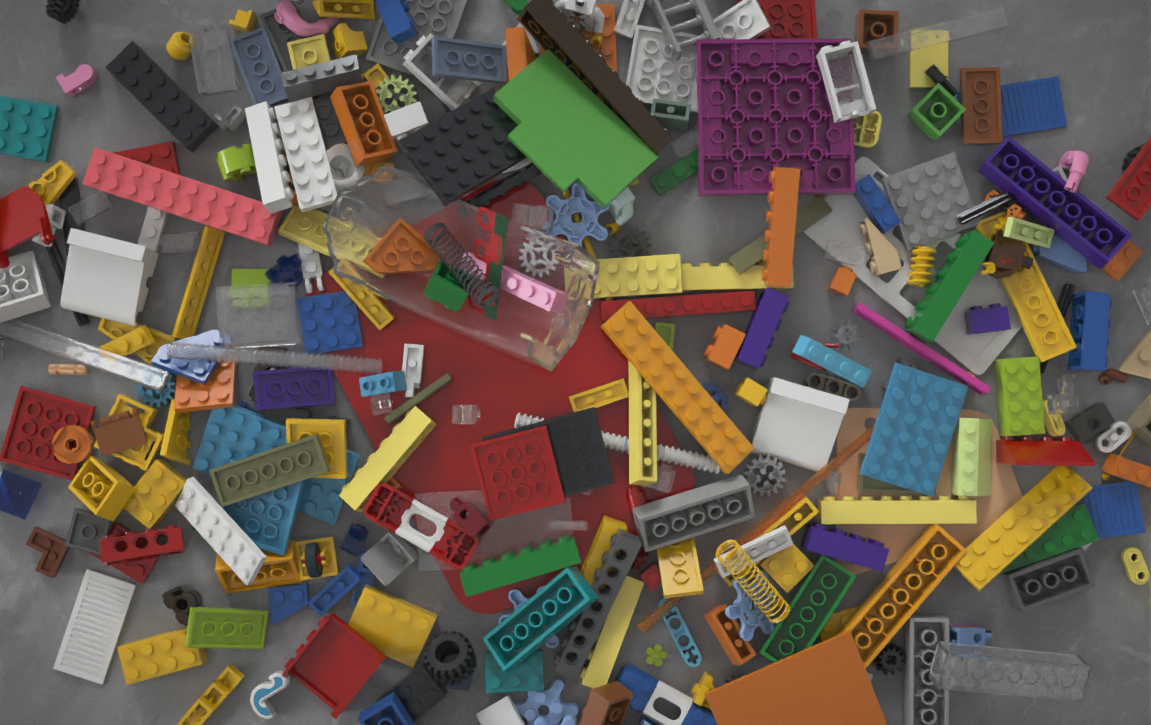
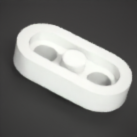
[1094,421,1131,453]

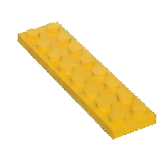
[975,211,1077,363]
[953,466,1093,592]

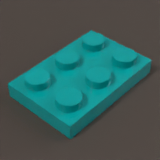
[485,651,544,694]

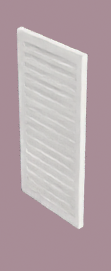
[53,568,137,685]

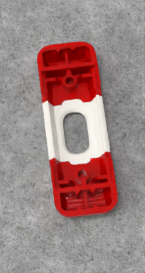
[364,483,478,569]

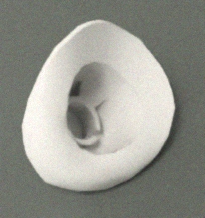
[326,144,366,192]

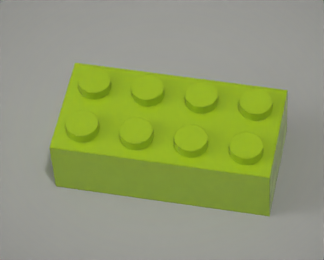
[993,356,1045,436]

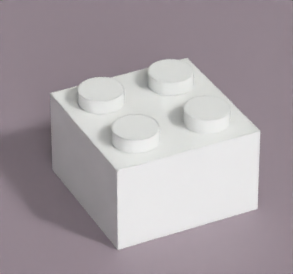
[384,101,429,144]

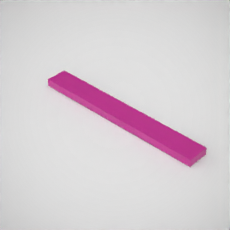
[853,302,991,396]

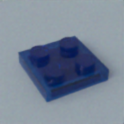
[0,469,42,520]

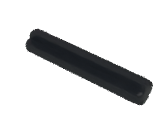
[957,192,1012,225]

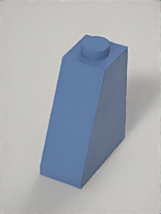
[1030,235,1087,274]

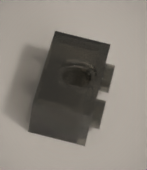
[1064,402,1116,443]

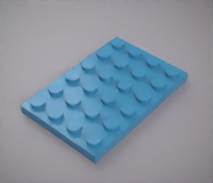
[859,363,969,497]

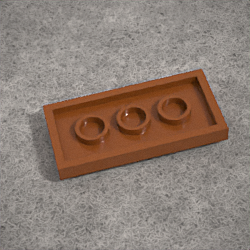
[960,67,1003,145]

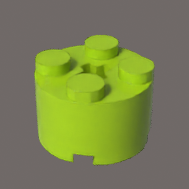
[215,144,257,182]

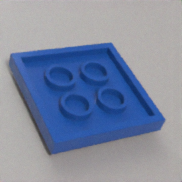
[297,291,364,356]

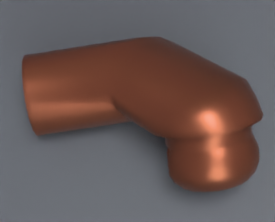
[1098,368,1128,385]

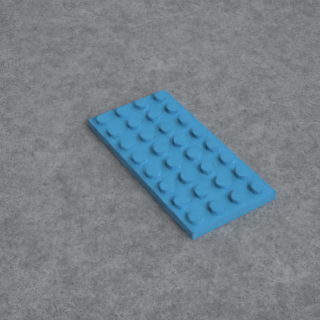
[192,404,361,525]

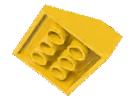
[348,584,437,667]

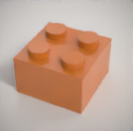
[703,324,746,371]

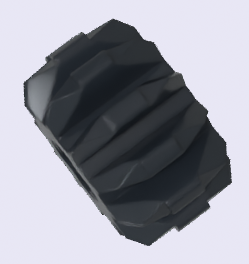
[872,642,906,675]

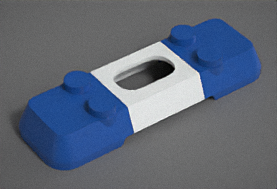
[614,664,717,725]

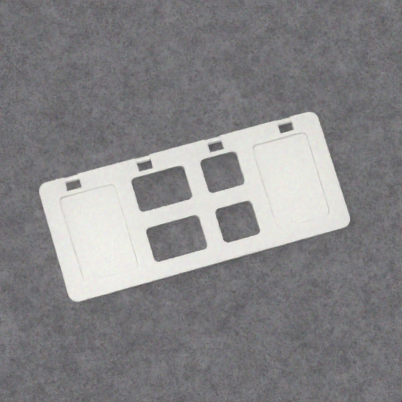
[803,157,1022,375]

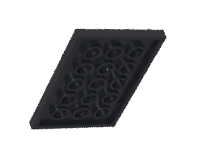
[398,88,527,206]
[482,407,615,496]

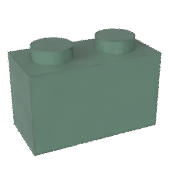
[651,98,691,131]

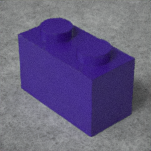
[964,303,1011,335]

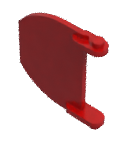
[0,185,54,268]

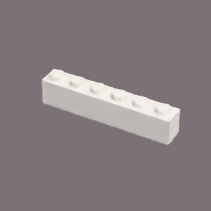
[245,101,294,214]

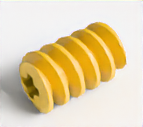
[906,246,937,287]

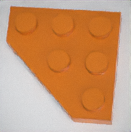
[363,218,445,274]

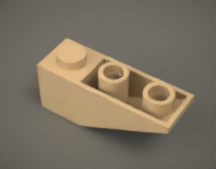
[859,218,902,276]

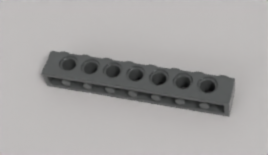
[552,528,642,679]

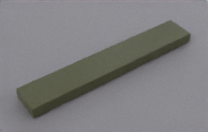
[728,196,833,275]

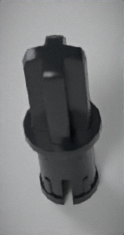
[924,64,958,97]

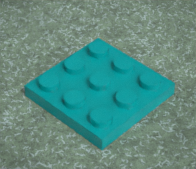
[0,96,59,163]

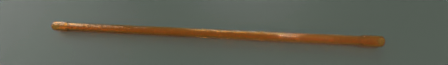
[636,424,875,634]

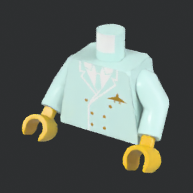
[585,187,635,235]

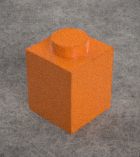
[827,266,857,297]

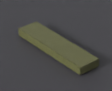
[384,373,453,424]

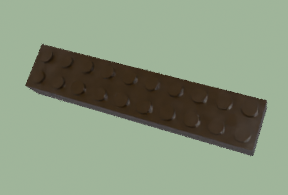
[517,0,673,155]

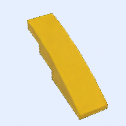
[177,663,245,725]

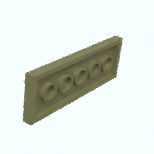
[209,434,330,507]

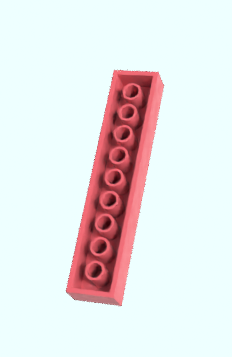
[82,148,284,247]

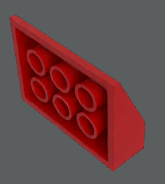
[996,436,1095,466]

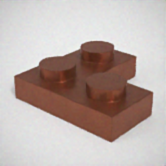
[26,527,70,578]

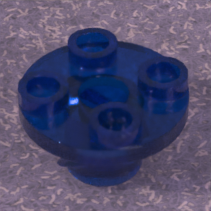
[265,254,303,289]

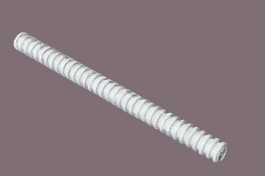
[514,412,721,474]

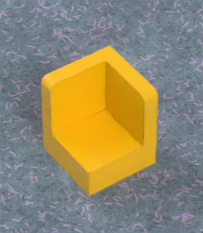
[229,9,258,33]

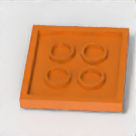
[174,355,237,413]

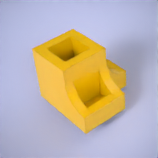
[332,23,368,59]
[691,671,716,710]

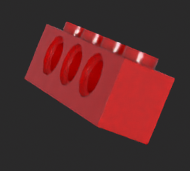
[99,525,185,566]

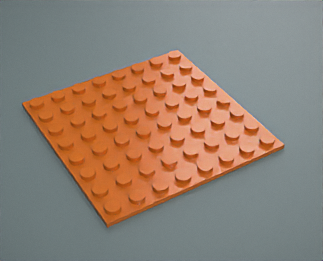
[704,630,887,725]

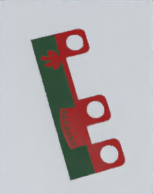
[468,207,509,321]

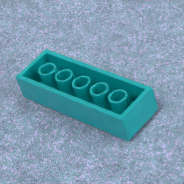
[483,566,599,671]

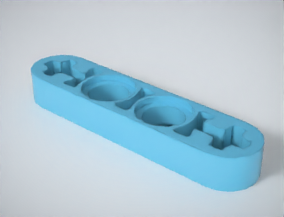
[658,597,702,667]

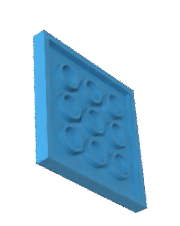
[219,459,305,556]

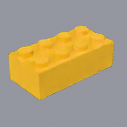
[117,626,209,685]

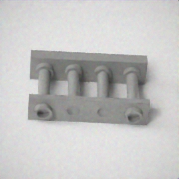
[646,0,721,61]

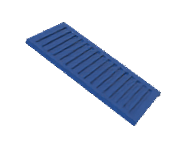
[957,76,1067,137]
[1075,481,1145,538]

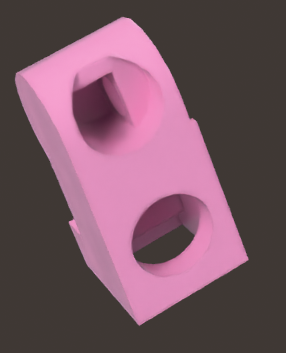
[56,64,98,97]

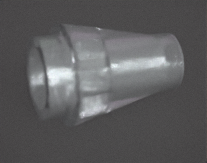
[823,468,842,497]

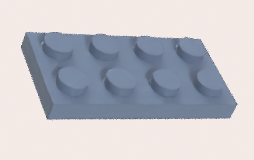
[229,26,289,107]
[431,36,508,85]

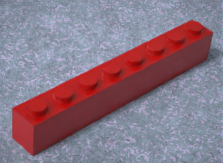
[599,291,756,323]

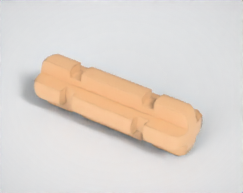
[48,364,88,375]

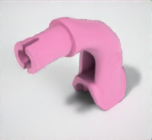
[274,0,340,37]
[1058,151,1089,193]

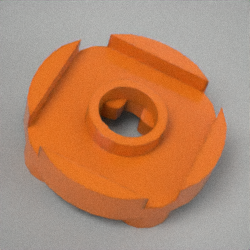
[52,425,94,464]

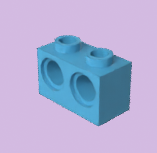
[359,371,407,397]

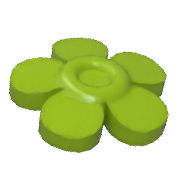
[645,644,667,666]

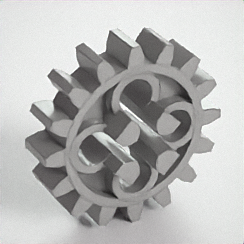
[744,454,786,496]

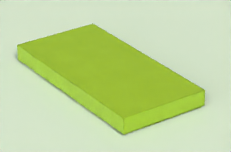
[185,607,269,649]

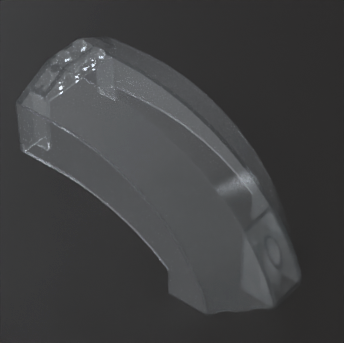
[322,165,600,371]

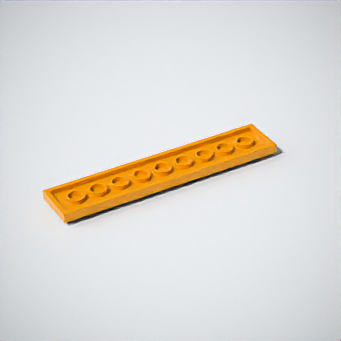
[600,301,754,474]

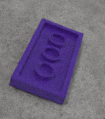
[253,366,335,411]

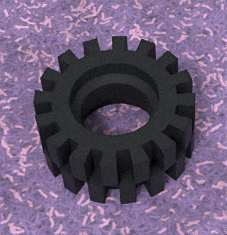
[46,0,80,24]

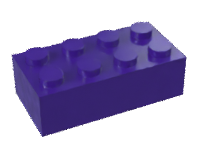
[733,287,790,369]
[801,522,889,572]

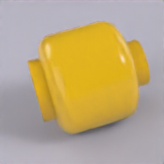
[166,32,195,61]

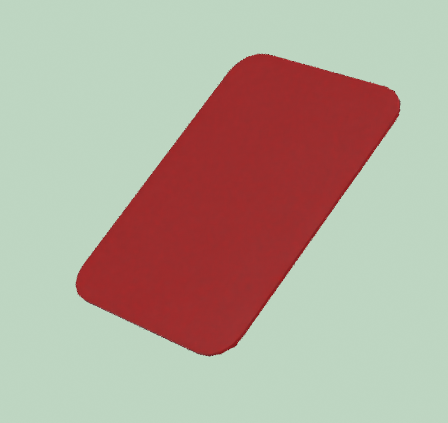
[305,178,695,614]

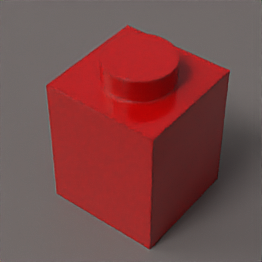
[639,561,662,591]

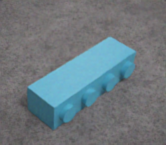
[792,335,872,388]

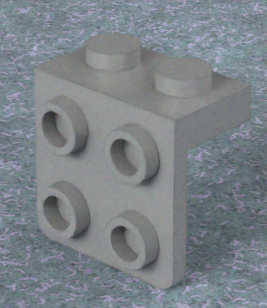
[361,531,419,586]

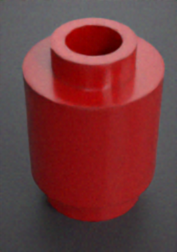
[626,485,648,513]

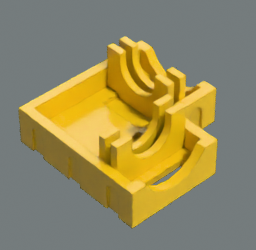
[93,394,164,471]

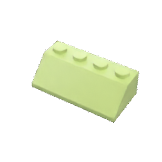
[951,418,992,496]

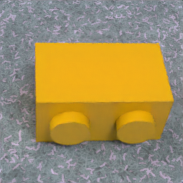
[733,377,768,407]

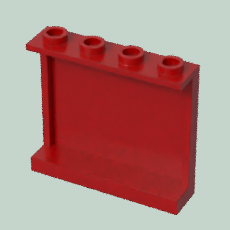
[282,612,387,719]

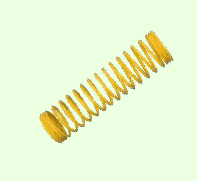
[716,539,790,623]

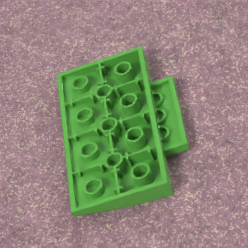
[493,49,659,209]

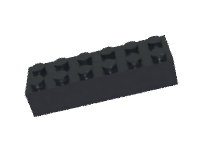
[105,41,219,153]

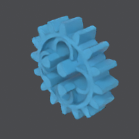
[134,365,176,407]

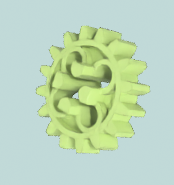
[376,74,417,113]

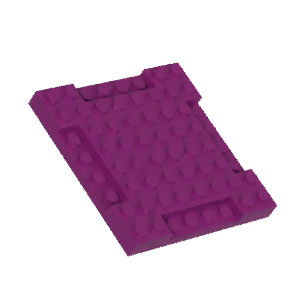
[695,39,856,197]

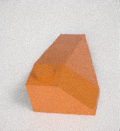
[505,27,536,81]

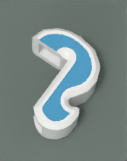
[250,670,290,719]

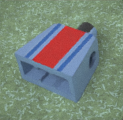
[949,623,993,649]

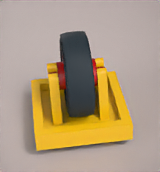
[295,536,339,581]

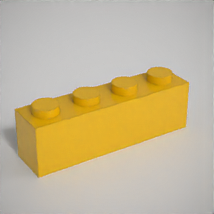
[580,515,629,589]

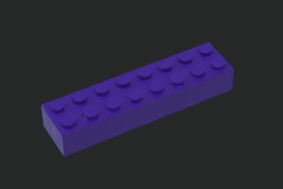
[978,136,1132,269]

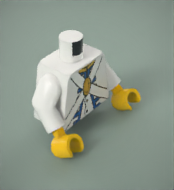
[555,0,605,48]

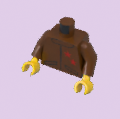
[981,218,1033,279]

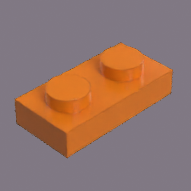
[1101,240,1143,281]

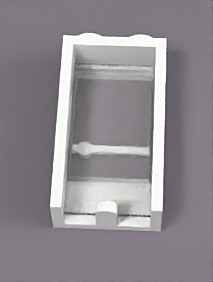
[402,33,482,111]
[816,40,876,123]

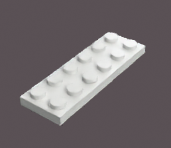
[274,97,340,212]
[175,477,267,585]

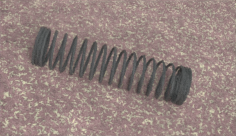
[424,223,499,307]

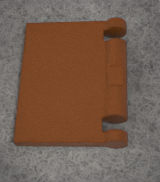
[91,407,148,456]

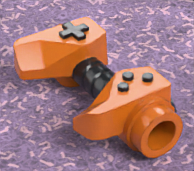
[984,190,1027,220]

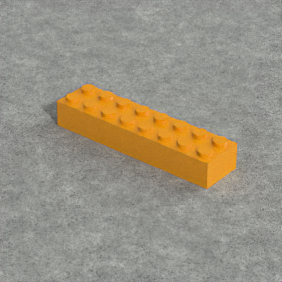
[833,524,967,669]

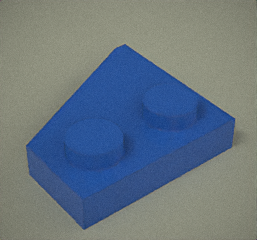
[268,583,310,625]

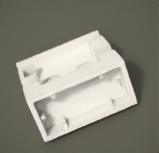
[60,228,159,327]
[751,377,850,473]

